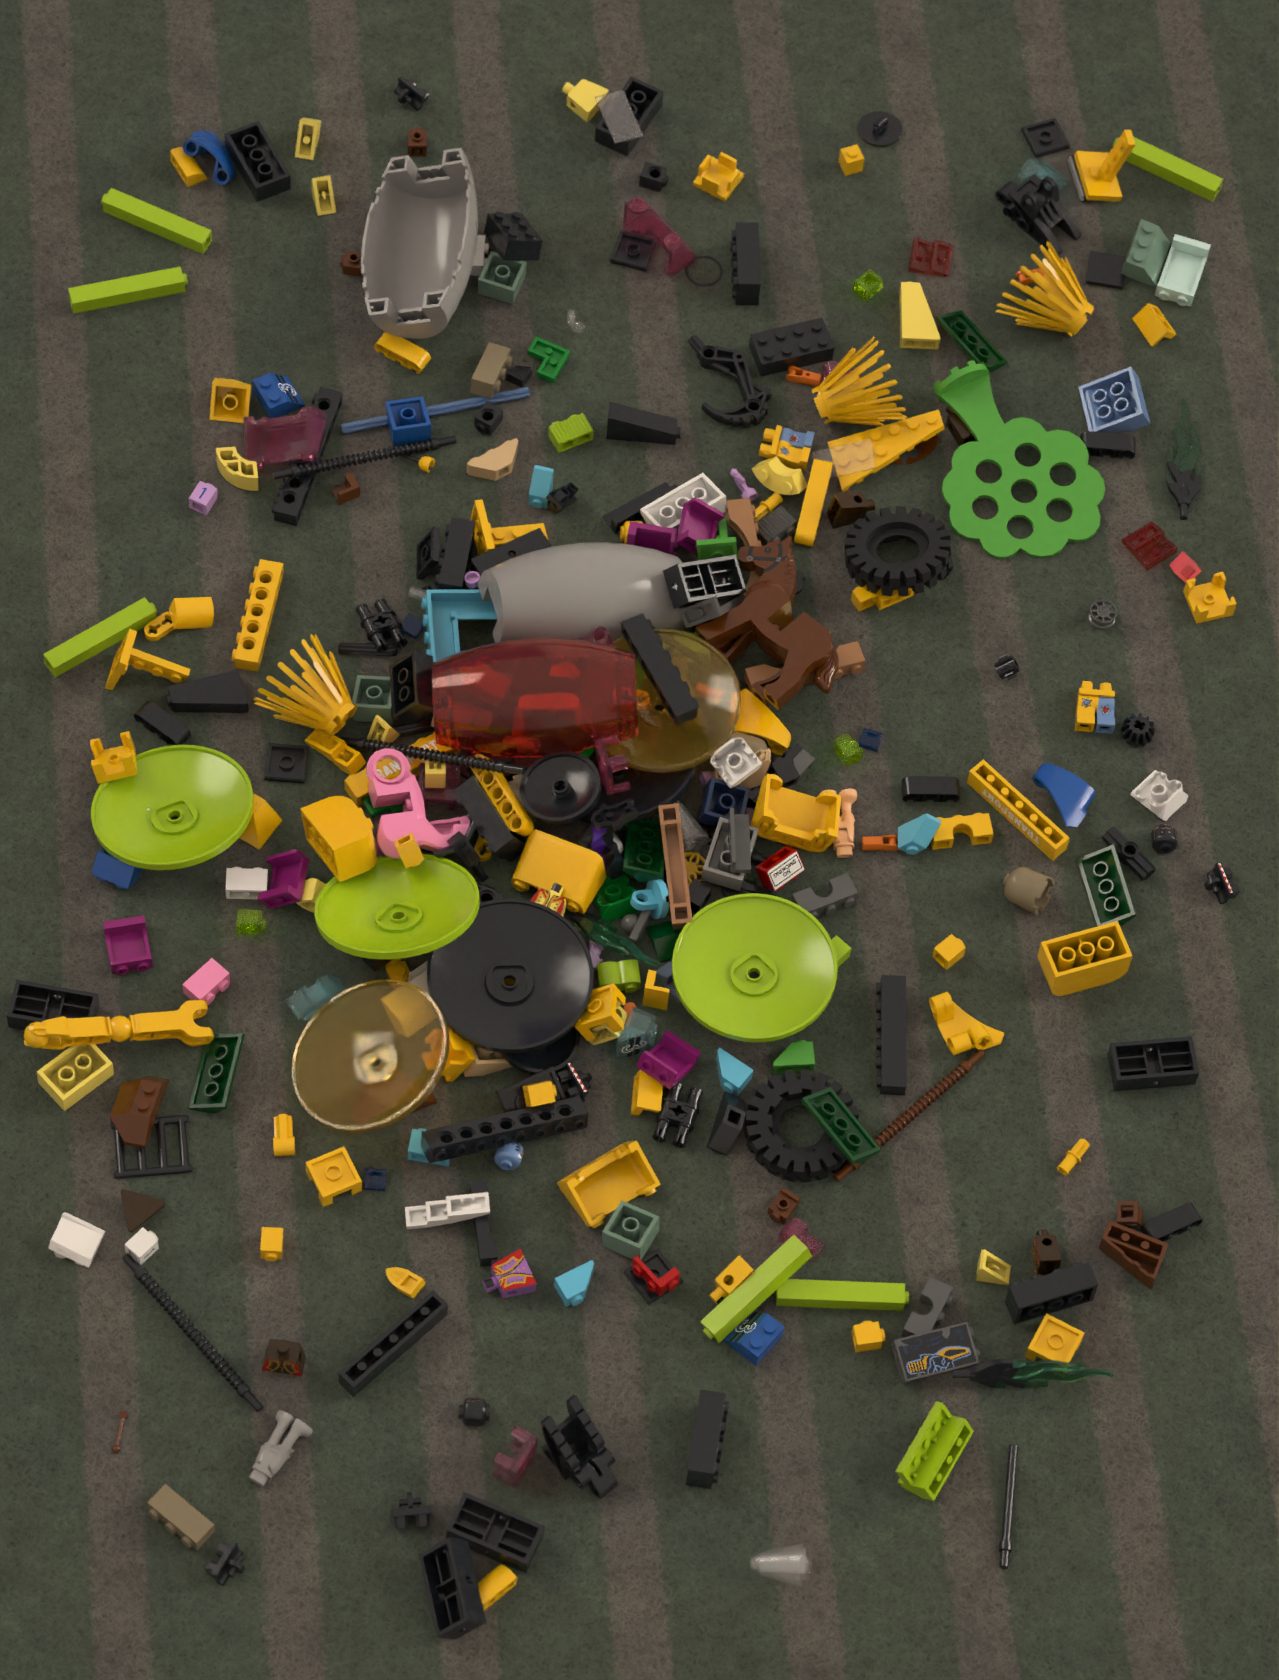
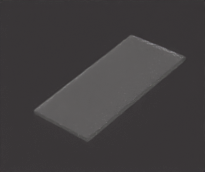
[595,90,643,143]
[812,439,876,479]

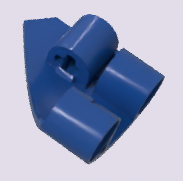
[183,130,235,185]
[1032,763,1096,828]

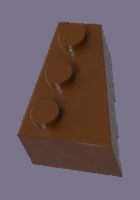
[1099,1220,1169,1290]

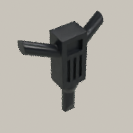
[433,820,489,882]

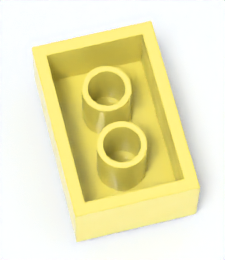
[37,1044,114,1111]

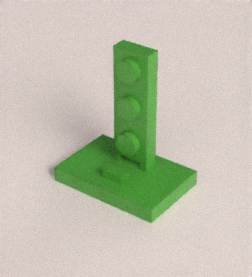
[696,515,738,581]

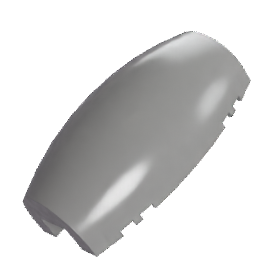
[361,148,478,339]
[478,542,686,658]

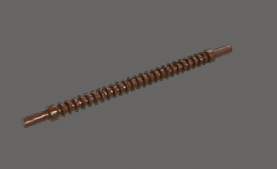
[833,1049,985,1182]

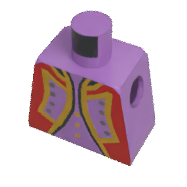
[482,1249,536,1298]

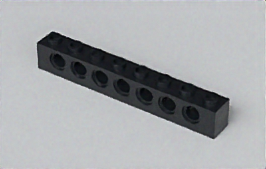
[272,387,343,526]
[421,1096,588,1164]

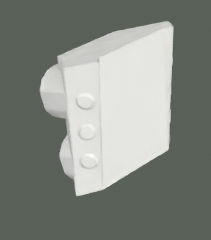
[710,737,762,788]
[1131,770,1188,821]
[48,1212,105,1268]

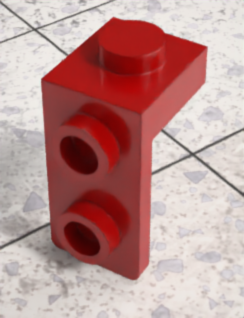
[632,1256,680,1296]

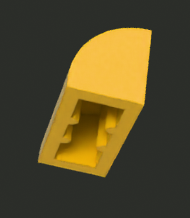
[170,147,208,187]
[169,597,214,629]
[477,1564,517,1611]

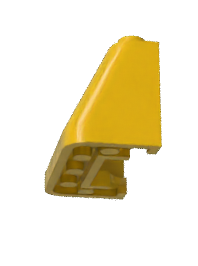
[751,773,841,853]
[511,830,607,914]
[557,1140,661,1228]

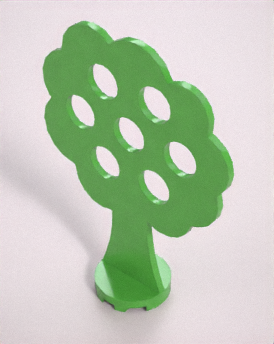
[933,360,1105,559]

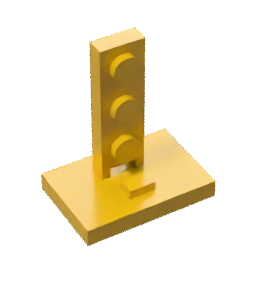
[1074,130,1135,201]
[470,500,548,556]
[105,629,190,690]

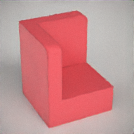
[1169,551,1201,583]

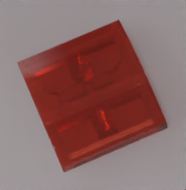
[908,237,953,277]
[1122,521,1177,571]

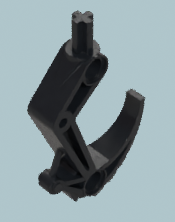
[688,335,772,428]

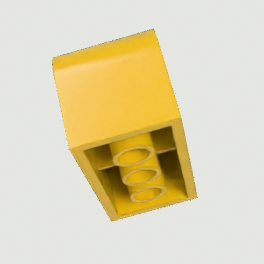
[300,796,377,882]
[1037,921,1132,996]

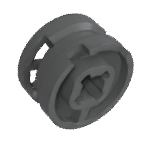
[1088,599,1117,630]

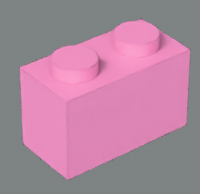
[182,958,230,1005]

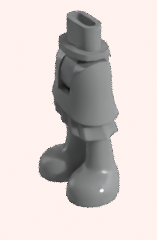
[249,1410,313,1486]

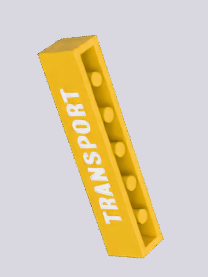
[344,728,461,807]
[967,759,1070,861]

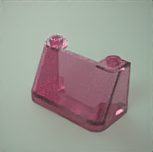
[623,197,695,278]
[243,406,327,469]

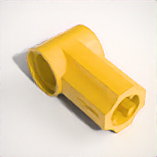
[273,1114,295,1156]

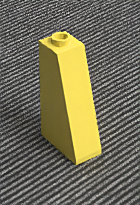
[899,281,940,349]

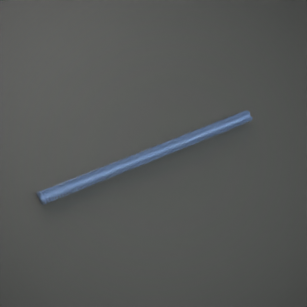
[341,387,530,435]

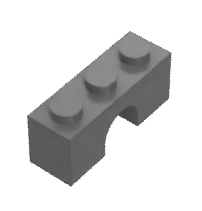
[791,873,858,919]
[902,1277,954,1337]

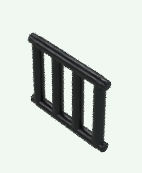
[110,1115,193,1179]

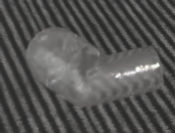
[566,310,585,334]

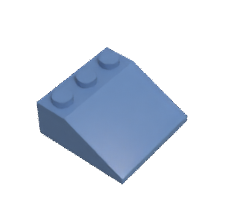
[1078,367,1150,433]

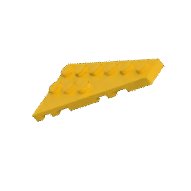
[828,409,945,492]

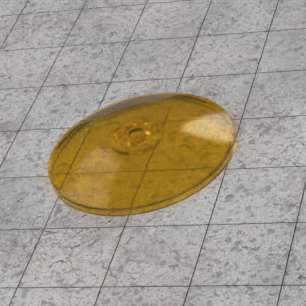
[580,628,741,773]
[292,980,449,1133]

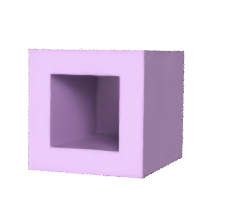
[189,481,218,516]

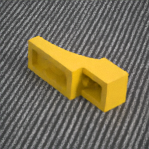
[851,585,914,612]
[305,729,366,775]

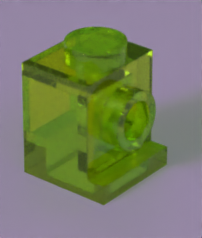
[852,269,883,303]
[833,733,864,767]
[236,909,267,936]

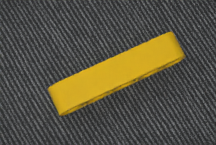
[794,459,833,547]
[470,754,534,836]

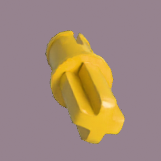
[753,492,783,522]
[1057,1139,1090,1176]

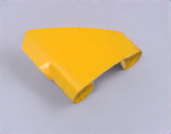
[730,688,791,755]
[929,992,1004,1055]

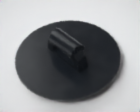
[858,111,902,146]

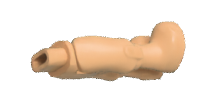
[821,789,857,858]

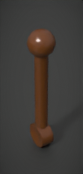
[112,1411,128,1453]

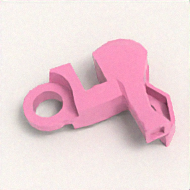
[366,748,470,859]

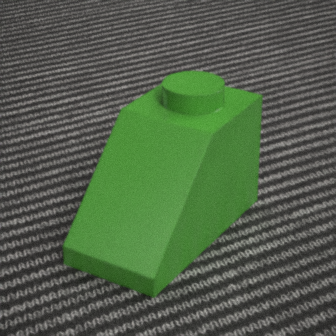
[772,1040,815,1074]

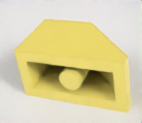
[295,118,321,160]

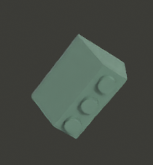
[1121,219,1170,287]

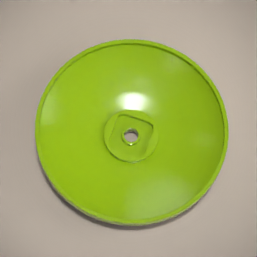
[91,745,254,870]
[314,854,480,960]
[672,893,838,1042]

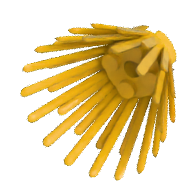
[995,241,1094,337]
[812,337,907,426]
[253,634,358,736]

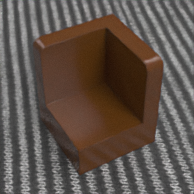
[331,472,360,505]

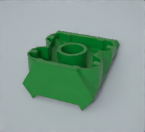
[593,872,638,923]

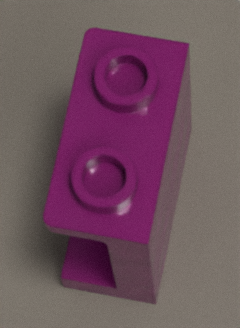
[676,498,725,555]
[626,521,678,556]
[257,849,310,909]
[103,915,153,975]
[636,1030,701,1089]

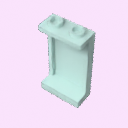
[1155,234,1211,307]

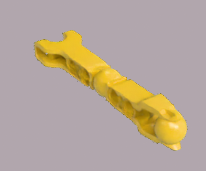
[24,1000,214,1050]

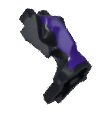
[591,798,638,880]

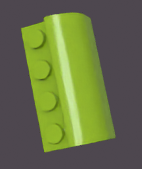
[896,1401,974,1501]

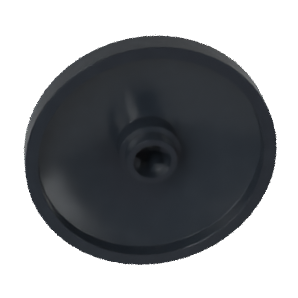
[520,751,601,825]
[501,1026,580,1075]

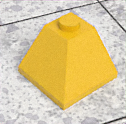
[209,378,251,424]
[239,793,282,850]

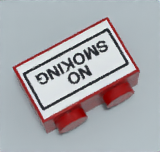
[755,846,805,892]

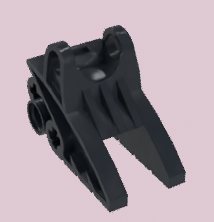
[995,174,1082,255]
[541,1395,618,1499]

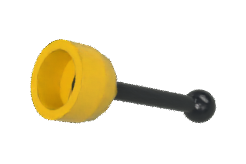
[392,447,435,473]

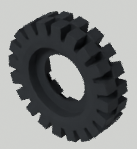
[844,506,951,597]
[744,1069,859,1182]

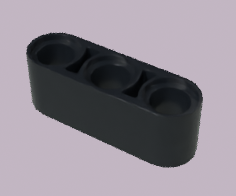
[1080,431,1136,459]
[133,701,191,745]
[901,776,960,802]
[1140,1202,1203,1242]

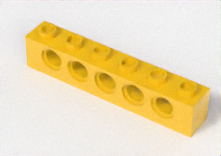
[232,559,284,672]

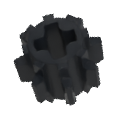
[995,654,1020,680]

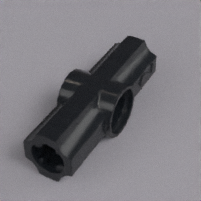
[1102,827,1156,881]

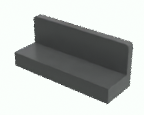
[728,808,751,873]

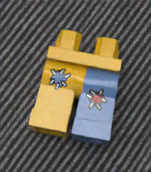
[758,425,815,472]
[1075,681,1115,734]

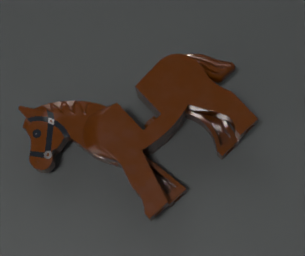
[695,536,839,710]

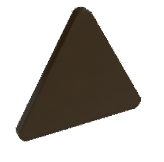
[120,1189,165,1232]

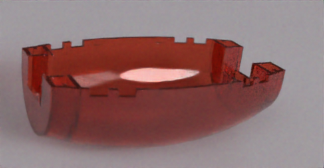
[432,638,639,757]

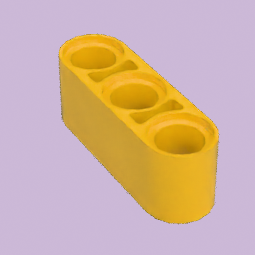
[374,332,431,374]

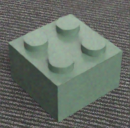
[478,251,527,304]
[352,675,394,724]
[602,1200,659,1260]

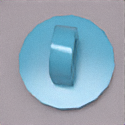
[630,879,669,919]

